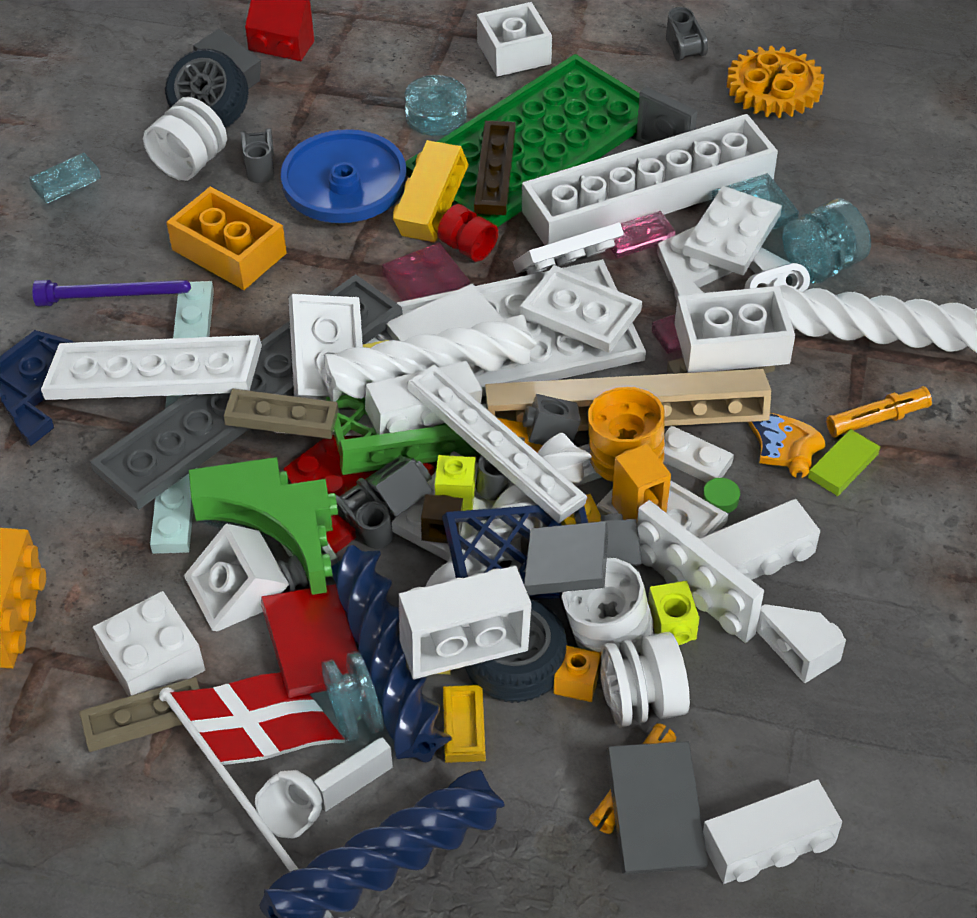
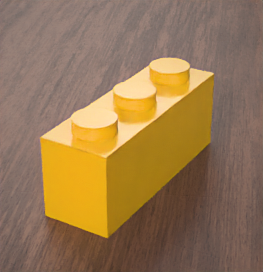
[393,140,469,243]

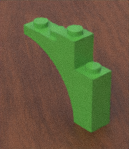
[189,457,338,595]

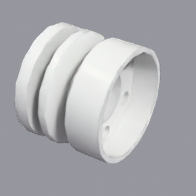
[143,97,227,181]
[562,558,653,653]
[600,632,690,728]

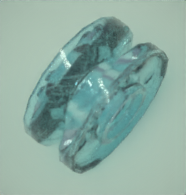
[405,75,467,136]
[321,651,384,743]

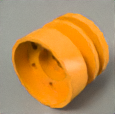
[588,387,665,482]

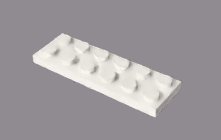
[41,335,262,400]

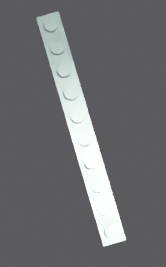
[150,281,214,554]

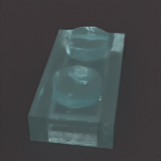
[29,153,101,204]

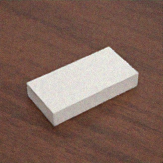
[314,737,393,812]

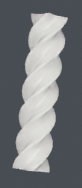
[779,285,977,353]
[321,315,536,402]
[425,433,592,587]

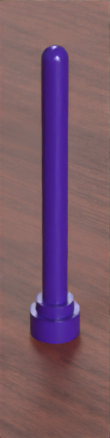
[32,280,191,307]

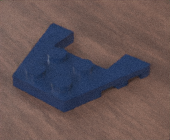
[0,330,73,446]

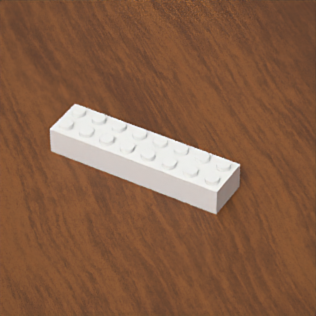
[522,114,778,245]

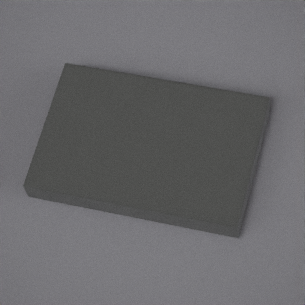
[606,741,708,875]

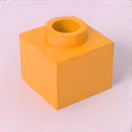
[554,645,601,702]

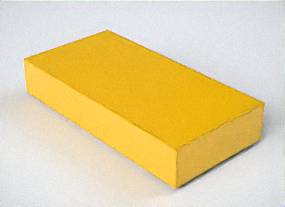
[443,685,486,763]

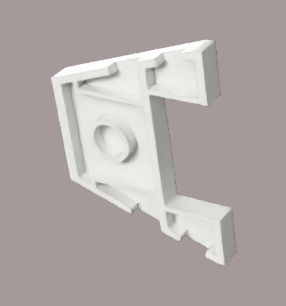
[657,226,791,300]

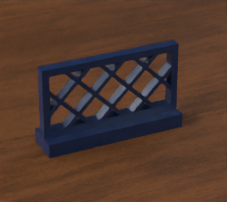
[442,505,588,601]

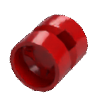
[437,204,498,262]

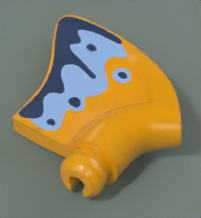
[748,413,825,478]

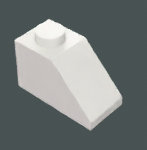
[757,604,846,683]

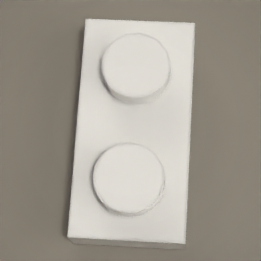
[664,425,734,483]

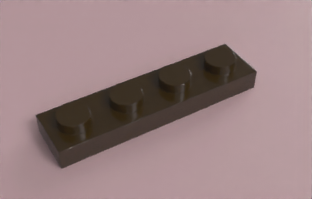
[474,121,516,215]

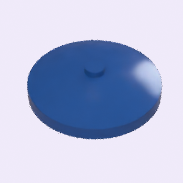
[281,130,407,223]

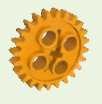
[726,46,824,118]

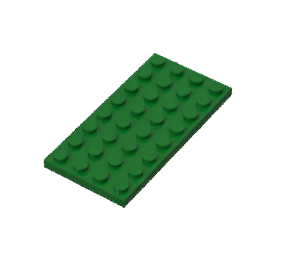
[405,54,640,227]

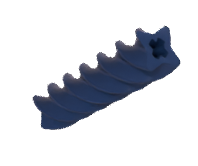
[331,545,452,763]
[259,769,505,918]

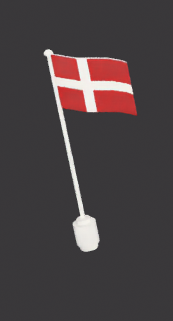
[159,672,345,918]

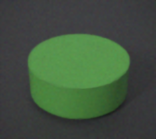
[703,478,740,513]

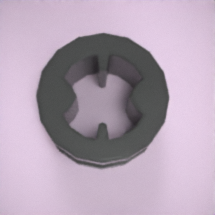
[277,555,308,592]

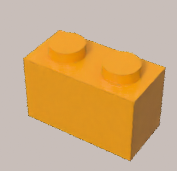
[611,443,671,520]

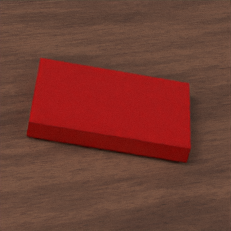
[261,584,366,698]

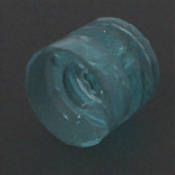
[782,198,871,284]

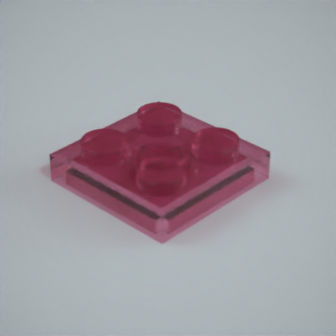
[382,242,470,301]

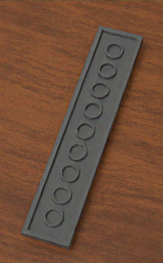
[90,274,403,510]

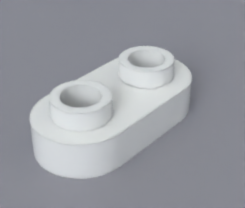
[745,263,810,292]

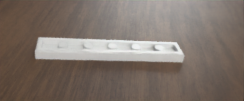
[407,364,587,523]

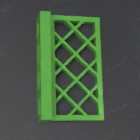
[326,394,481,475]

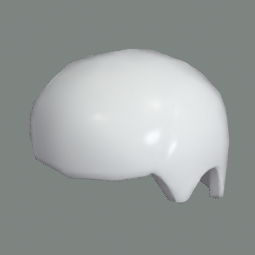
[255,770,323,839]

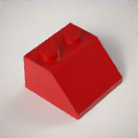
[245,0,314,62]

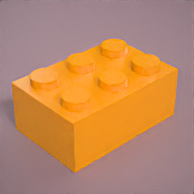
[166,186,287,290]
[0,528,46,669]

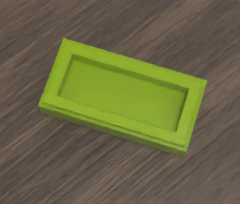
[808,429,880,496]

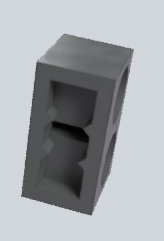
[365,455,433,517]

